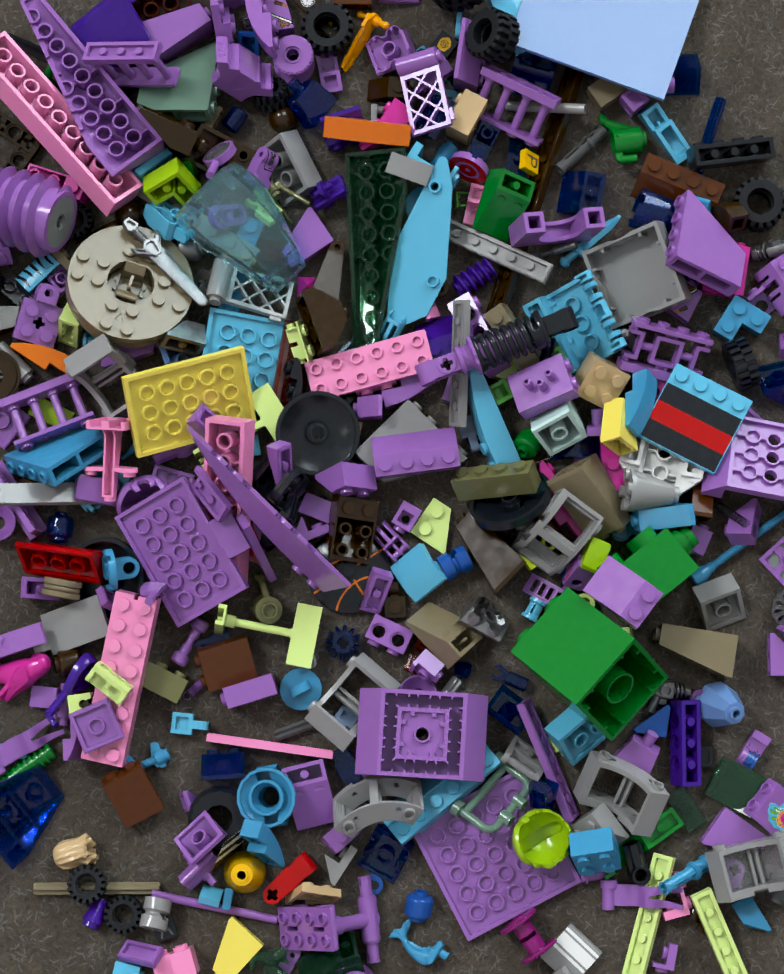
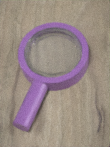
[202,140,237,179]

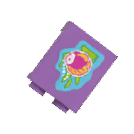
[743,778,784,836]

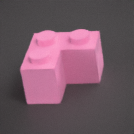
[153,943,201,974]

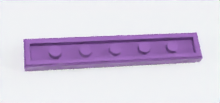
[516,698,580,823]

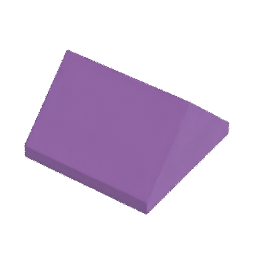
[173,810,228,866]

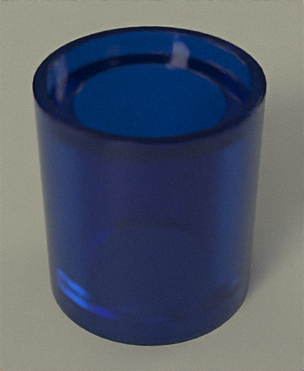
[221,106,248,134]

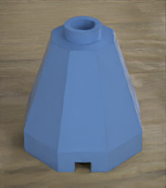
[695,681,745,727]

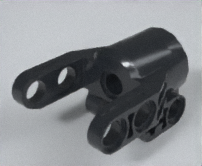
[252,454,312,552]

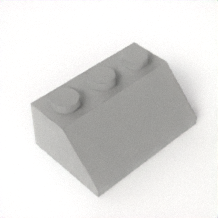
[264,130,322,207]

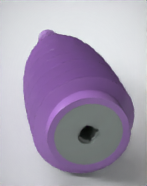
[0,165,77,258]

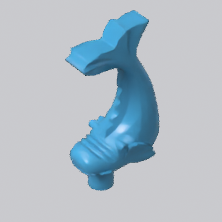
[389,920,450,965]

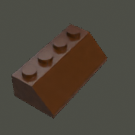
[630,153,725,214]

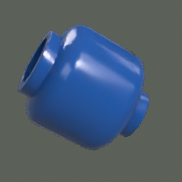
[404,889,434,923]

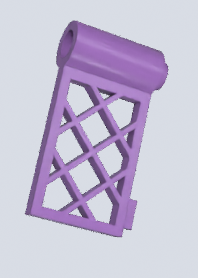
[395,46,456,137]

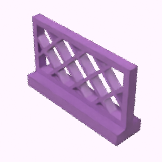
[0,460,48,541]

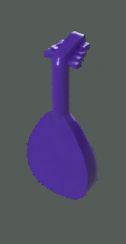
[44,653,98,729]

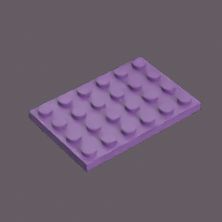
[114,476,249,628]

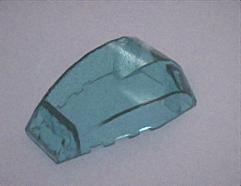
[173,162,306,295]

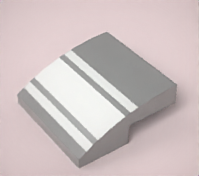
[540,923,602,974]

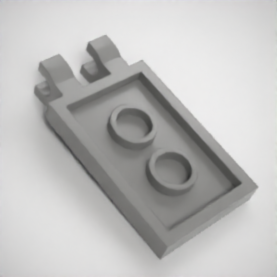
[33,595,109,655]

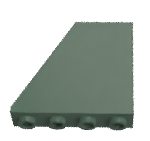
[137,41,220,122]

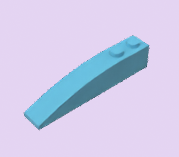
[467,369,521,465]

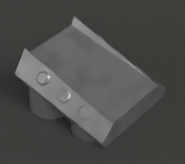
[456,596,510,642]

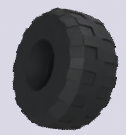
[188,786,245,851]

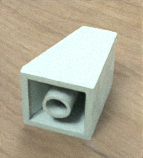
[530,400,588,457]

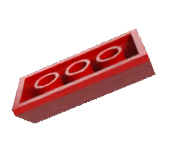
[14,541,104,584]

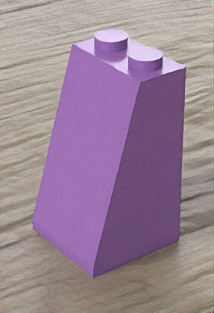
[143,3,214,67]

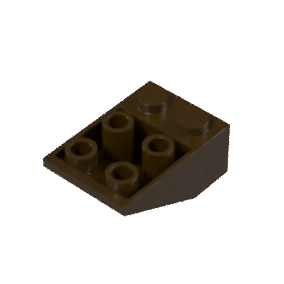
[328,494,380,564]

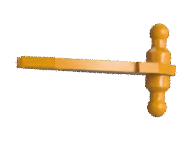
[341,10,390,72]

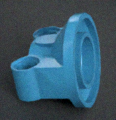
[237,764,296,828]

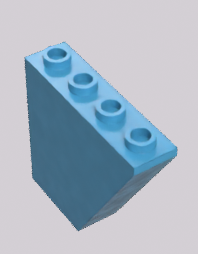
[4,427,104,487]

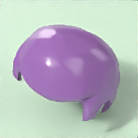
[116,475,167,515]

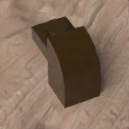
[711,202,749,235]

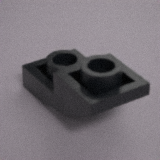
[283,357,303,402]

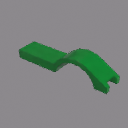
[604,807,684,880]

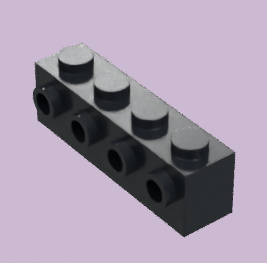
[686,135,776,171]

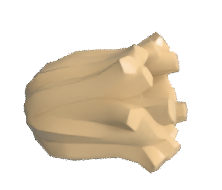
[53,833,99,869]

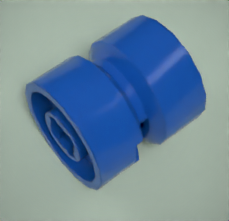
[436,545,474,582]

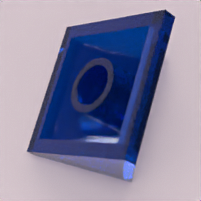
[665,54,701,96]
[488,684,525,736]

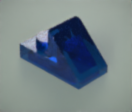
[528,777,559,810]

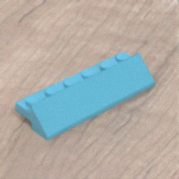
[383,744,502,846]

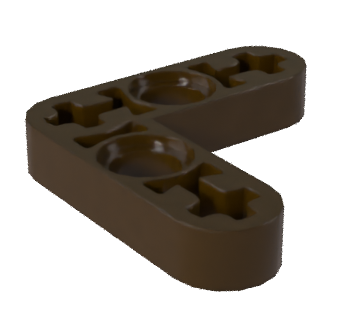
[0,112,41,171]

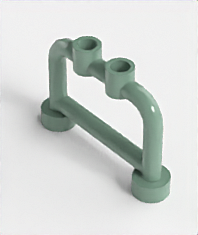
[450,751,532,833]

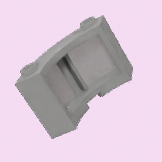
[705,830,784,903]

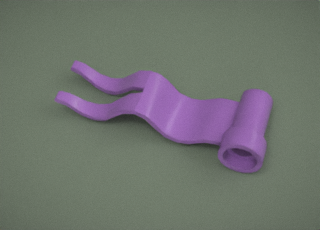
[0,714,65,775]
[600,878,684,910]

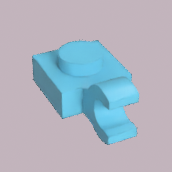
[170,712,209,735]

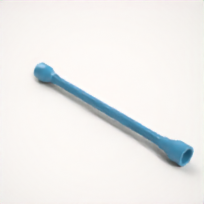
[690,510,784,585]

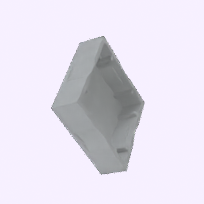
[581,220,693,331]

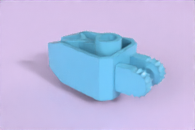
[143,201,198,244]

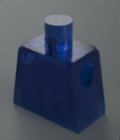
[287,77,338,129]

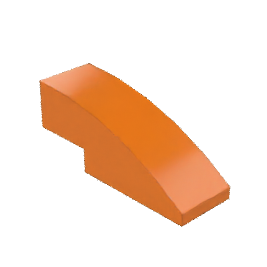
[10,343,68,374]

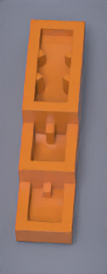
[323,116,411,147]

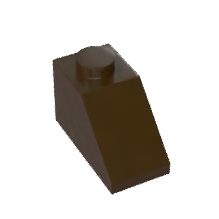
[367,76,410,104]

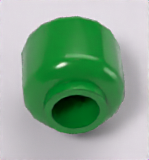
[513,428,543,459]

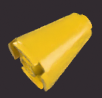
[223,850,266,894]

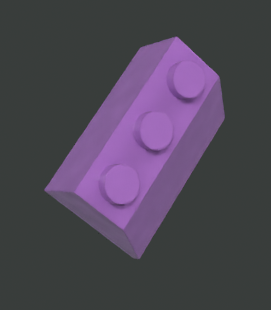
[453,17,486,92]

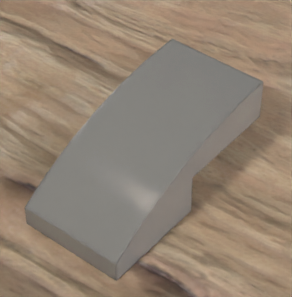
[385,152,434,187]

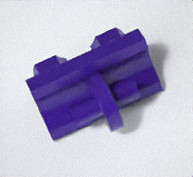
[309,174,350,211]

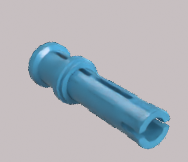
[658,854,710,895]

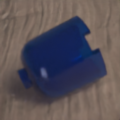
[628,187,675,233]

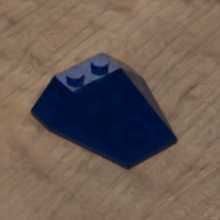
[0,765,64,870]

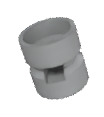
[139,896,172,932]

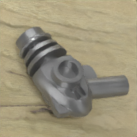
[751,237,784,261]
[646,680,691,714]

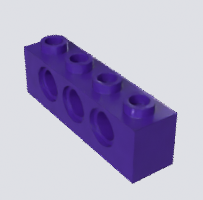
[669,699,702,787]

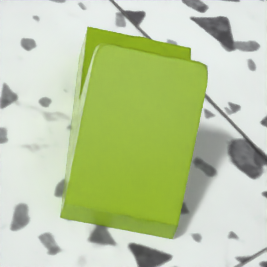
[580,537,611,573]

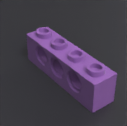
[447,292,511,379]

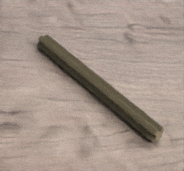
[33,882,161,895]

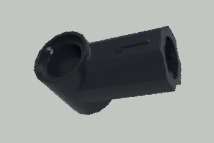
[622,840,651,885]

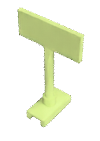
[193,383,284,468]
[214,603,323,669]

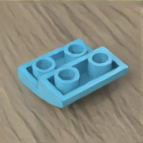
[390,543,447,603]

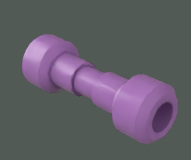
[171,617,209,667]

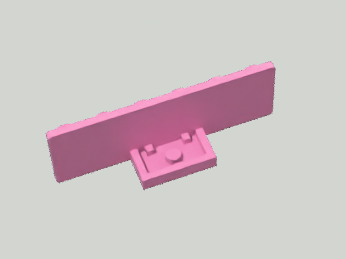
[304,329,433,397]

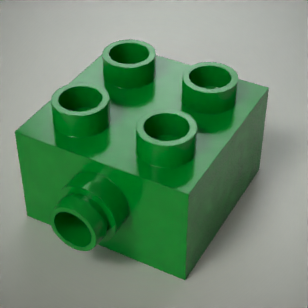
[596,526,699,626]

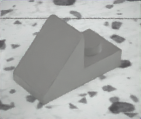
[325,844,358,886]

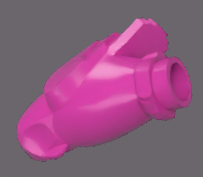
[0,653,52,702]

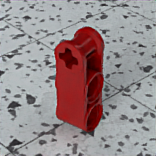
[263,851,319,905]

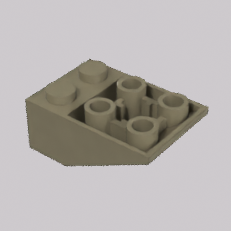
[405,602,483,669]

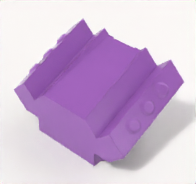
[212,36,274,102]

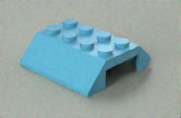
[522,269,628,375]

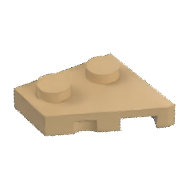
[285,882,341,905]

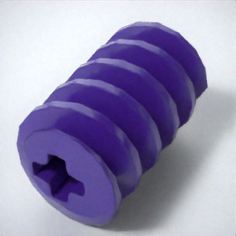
[451,258,498,297]

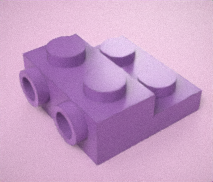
[210,0,237,43]

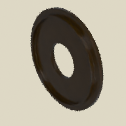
[0,350,21,399]

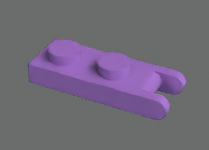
[188,466,233,522]

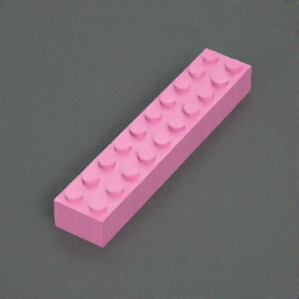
[0,31,143,217]

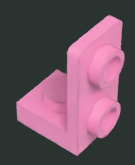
[662,871,692,921]

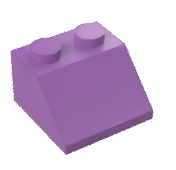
[315,461,377,498]

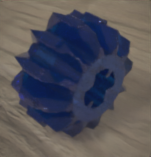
[325,625,361,661]

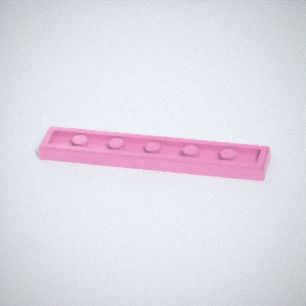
[206,733,334,759]

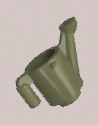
[249,572,282,634]

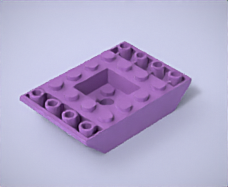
[355,688,488,782]

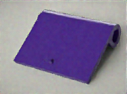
[71,0,151,68]

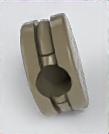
[41,576,83,600]

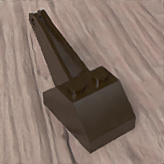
[296,240,348,359]

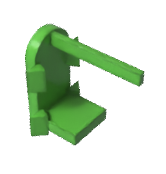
[453,191,469,210]

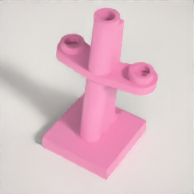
[82,417,138,502]

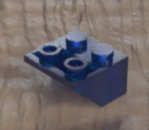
[511,51,557,96]
[556,171,606,216]

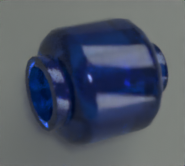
[46,512,74,543]

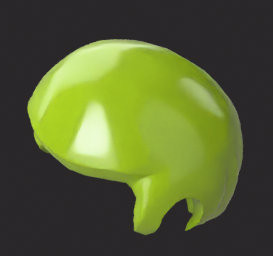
[512,808,571,869]

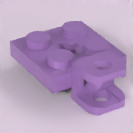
[12,283,63,348]

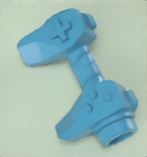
[123,742,171,768]

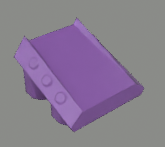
[365,25,416,76]

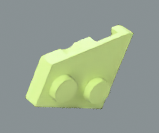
[410,498,451,554]

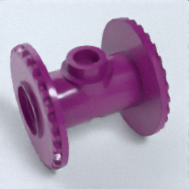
[500,907,557,965]

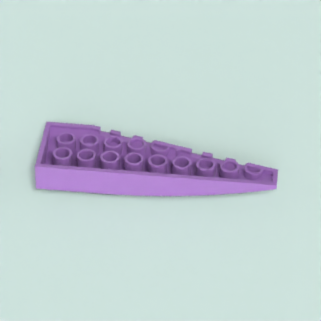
[20,0,165,178]
[186,426,351,592]

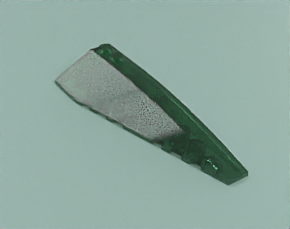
[345,147,408,349]

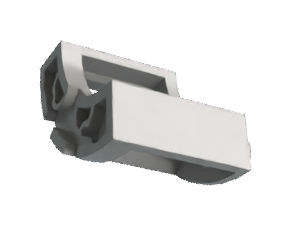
[63,333,140,418]
[510,488,604,576]
[304,652,401,752]
[573,750,670,837]
[332,775,424,838]

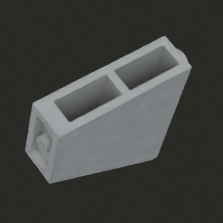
[355,399,467,484]

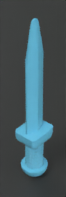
[559,215,621,268]

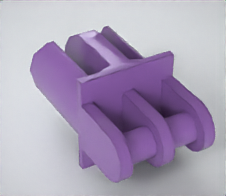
[374,520,411,562]

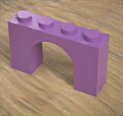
[508,206,606,247]

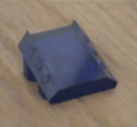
[357,824,415,884]

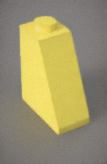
[600,398,638,456]
[212,915,264,974]

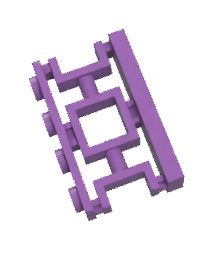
[616,316,714,381]

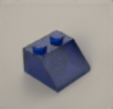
[201,748,247,780]

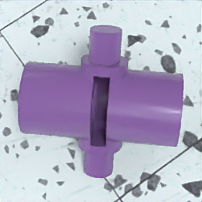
[178,850,218,891]

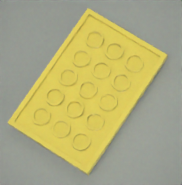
[121,345,257,458]

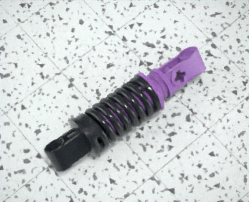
[414,306,579,387]

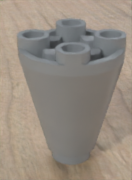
[618,468,680,511]

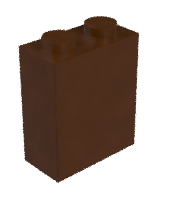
[193,634,258,693]
[102,759,165,829]

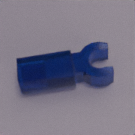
[491,665,529,692]

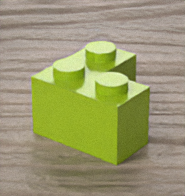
[143,157,202,209]

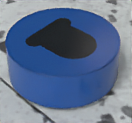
[369,874,383,895]

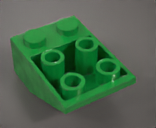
[472,168,536,242]

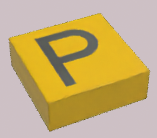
[519,148,539,177]

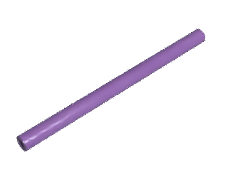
[151,890,278,924]

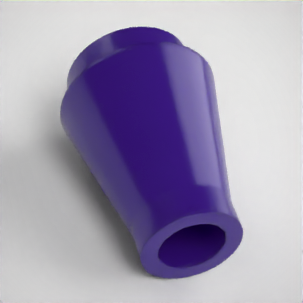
[82,899,107,931]

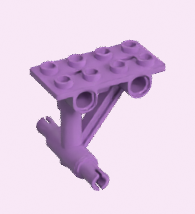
[278,875,381,963]

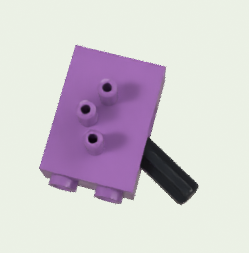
[507,337,580,420]

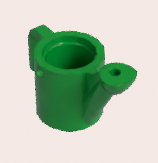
[598,114,647,164]

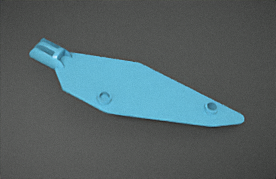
[376,156,453,341]

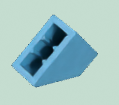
[630,503,696,531]

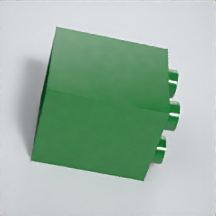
[510,587,669,742]

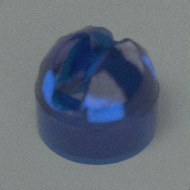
[454,662,472,679]

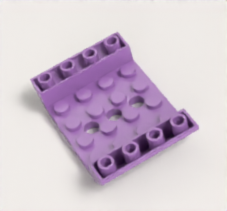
[700,416,784,501]

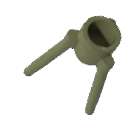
[260,180,310,225]

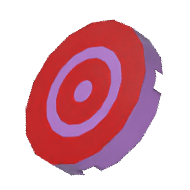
[449,151,489,184]

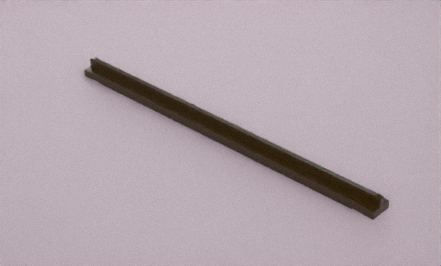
[479,66,584,378]

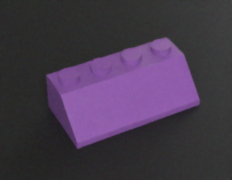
[371,427,460,480]

